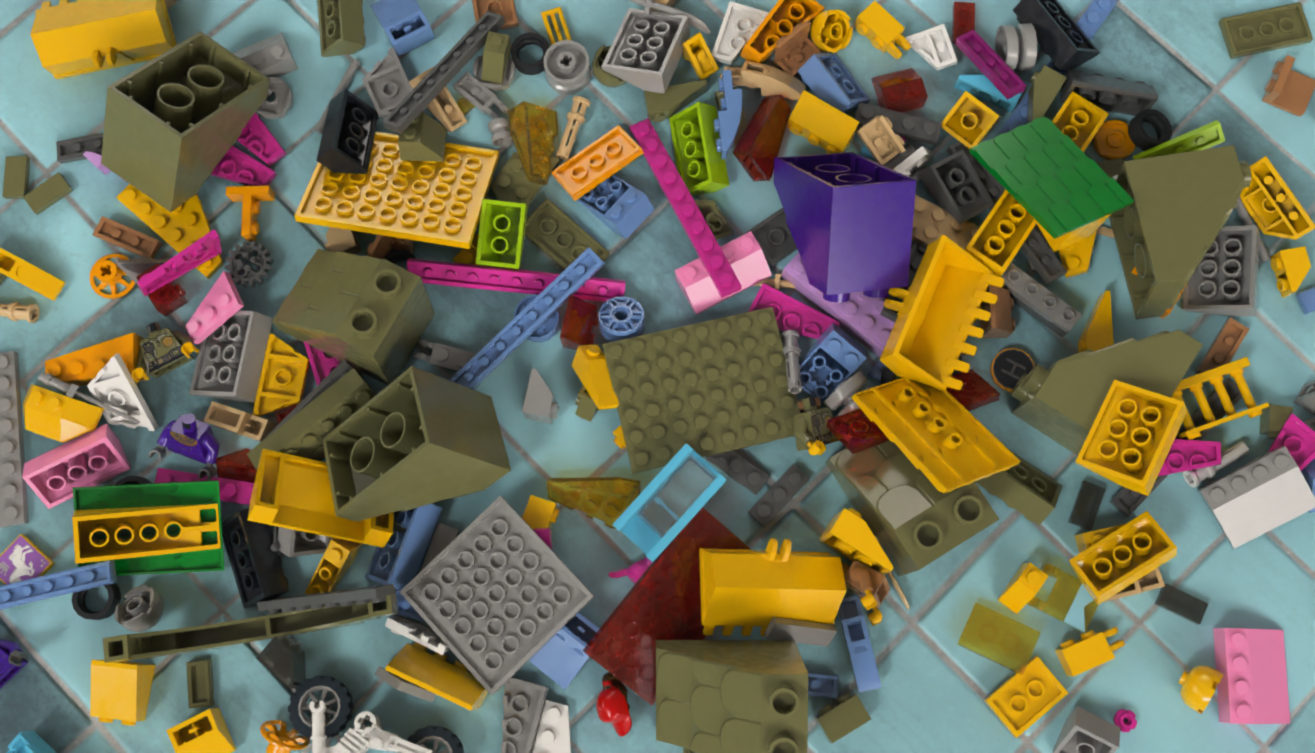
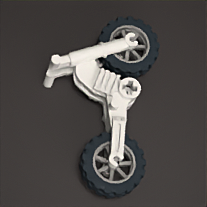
[288,675,464,753]

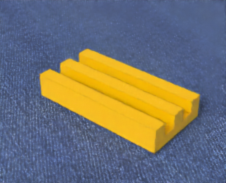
[541,7,572,45]

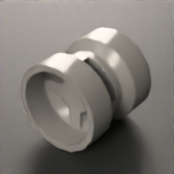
[488,118,513,146]

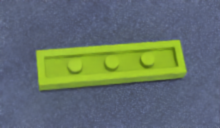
[1132,120,1225,160]

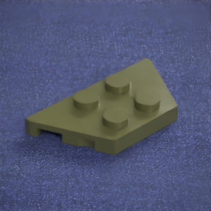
[490,152,561,206]

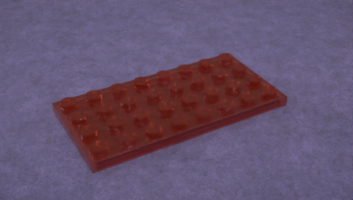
[583,508,752,706]

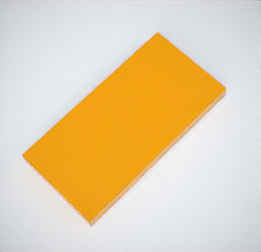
[551,125,643,201]

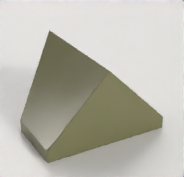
[694,200,734,240]

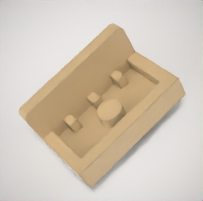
[856,115,906,165]

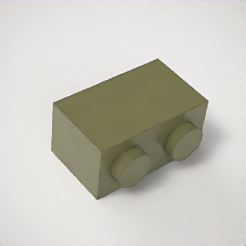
[815,692,871,743]

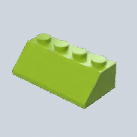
[669,102,729,196]

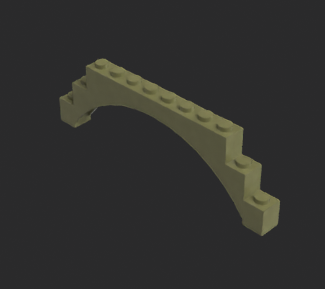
[103,590,398,663]

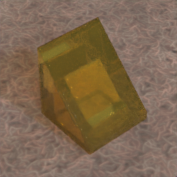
[457,98,475,116]

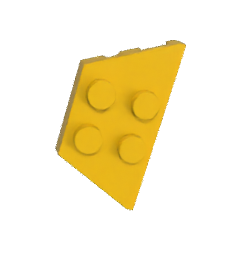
[252,333,310,417]

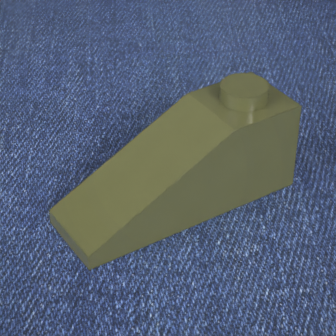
[1027,65,1067,123]
[644,80,707,122]

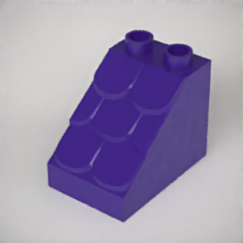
[774,152,916,302]

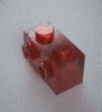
[136,263,188,317]

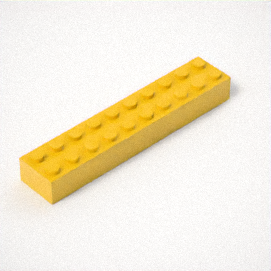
[965,91,1109,277]

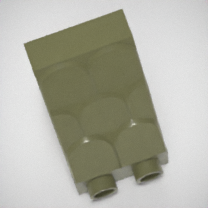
[101,31,270,212]
[1109,145,1251,320]
[272,249,435,385]
[1010,330,1203,456]
[322,366,511,522]
[825,428,999,576]
[656,640,808,753]

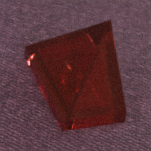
[216,448,257,483]

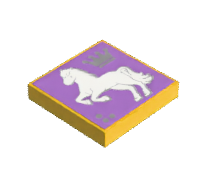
[0,534,55,585]

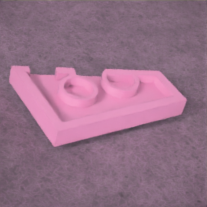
[185,271,244,345]

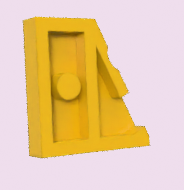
[1059,229,1098,278]

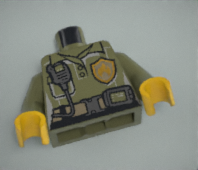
[131,322,199,384]
[793,396,860,455]

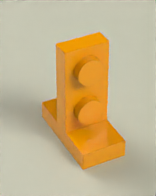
[226,186,275,242]

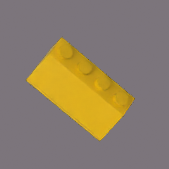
[1069,511,1177,605]

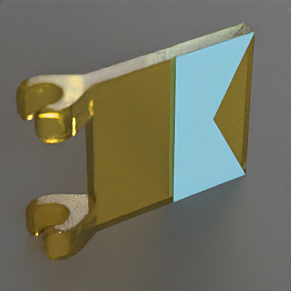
[1027,563,1098,633]

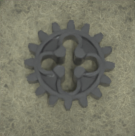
[224,241,274,288]

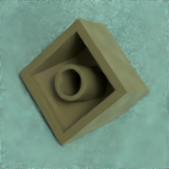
[398,112,447,162]

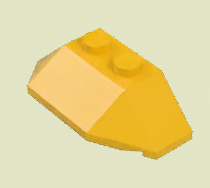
[1240,156,1315,240]
[22,384,104,443]

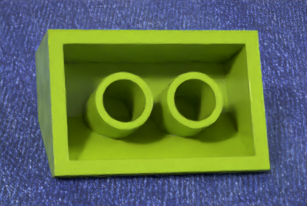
[476,199,528,270]

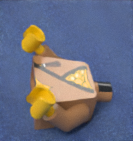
[841,561,890,626]

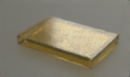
[957,602,1041,675]

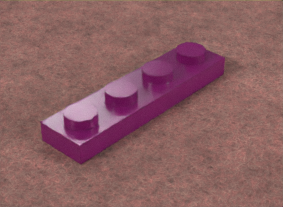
[955,29,1026,100]

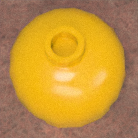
[810,9,853,53]
[1178,665,1224,714]

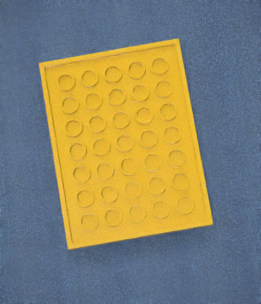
[294,131,499,249]

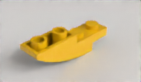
[0,248,66,301]

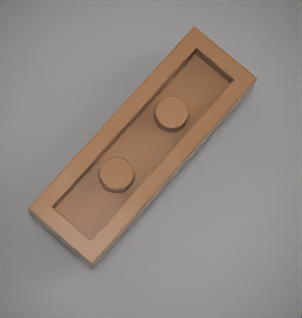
[92,216,162,260]
[1195,317,1249,374]

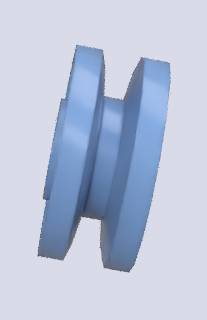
[514,294,561,343]
[599,296,644,342]

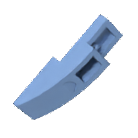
[714,70,742,159]
[838,595,882,693]

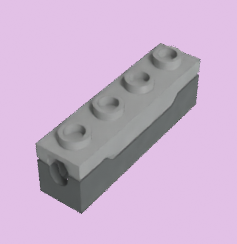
[1001,263,1082,337]

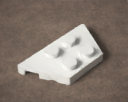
[87,353,159,431]

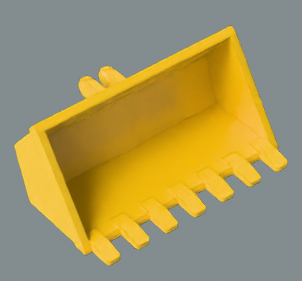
[30,0,177,79]
[879,235,1005,391]
[699,538,847,636]

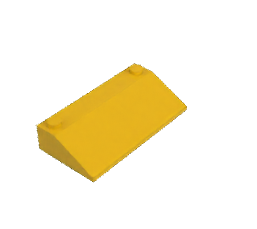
[247,449,394,548]

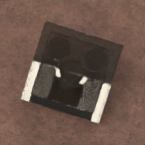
[256,636,306,689]

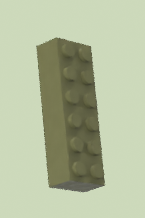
[247,368,377,470]

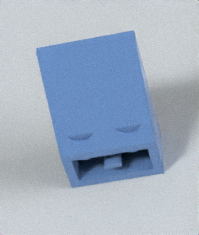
[370,0,435,57]
[577,175,654,239]
[799,323,867,405]
[530,612,607,690]

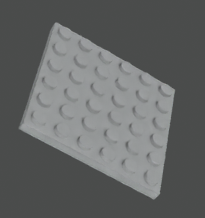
[400,496,595,695]

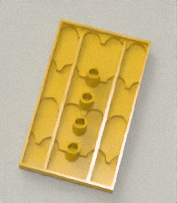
[851,378,1021,494]

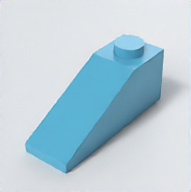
[954,75,1026,113]

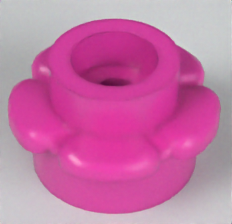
[1114,709,1137,732]

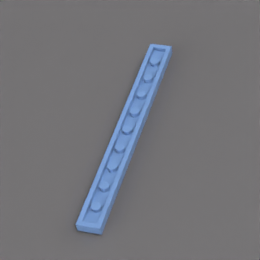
[997,0,1118,136]
[450,247,605,390]

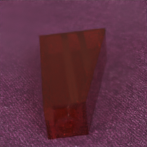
[732,95,791,181]

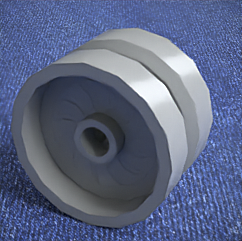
[994,23,1037,71]
[543,40,591,95]
[824,371,875,426]

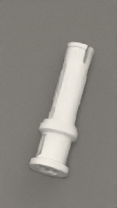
[1183,441,1249,488]

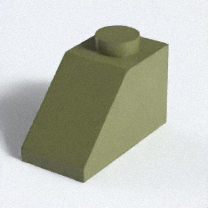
[482,31,512,84]

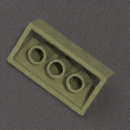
[317,0,366,57]
[975,448,1062,525]

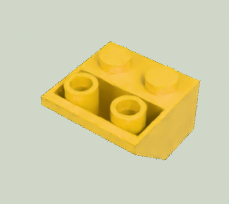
[166,708,237,753]

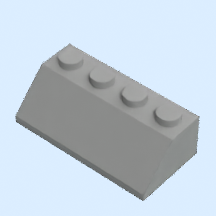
[233,33,298,77]

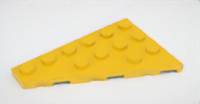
[116,184,224,279]

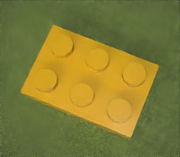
[984,656,1068,738]

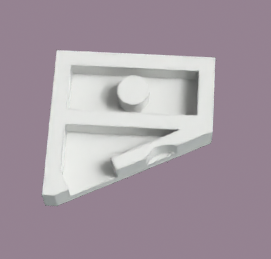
[905,24,958,71]
[892,146,935,177]

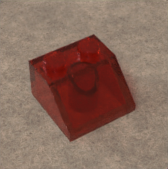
[871,68,928,113]
[560,295,599,350]

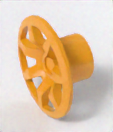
[90,254,135,299]
[260,720,310,753]

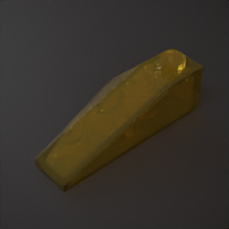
[508,101,558,185]
[547,477,640,529]

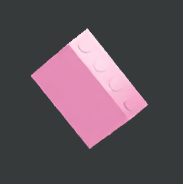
[1213,628,1290,724]

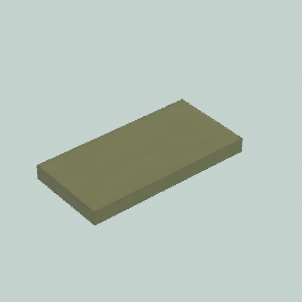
[1218,2,1313,59]
[525,198,610,270]

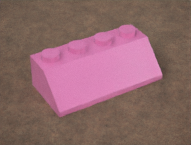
[675,231,772,315]
[22,423,131,509]

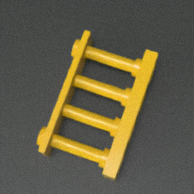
[1171,357,1269,440]

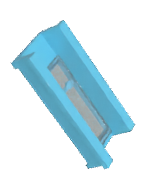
[612,443,727,563]

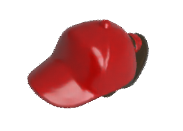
[596,668,632,737]

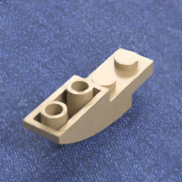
[720,61,806,100]

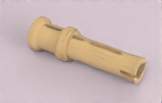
[556,96,591,161]
[0,302,40,323]

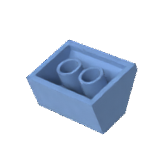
[798,52,870,115]

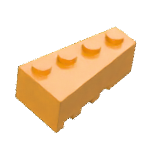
[740,0,825,64]
[45,332,144,386]

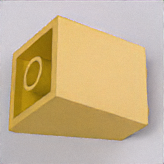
[90,659,156,725]

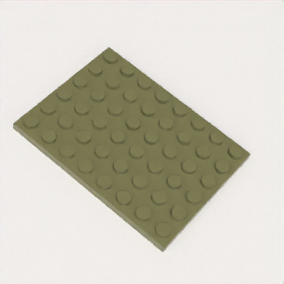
[602,307,801,474]

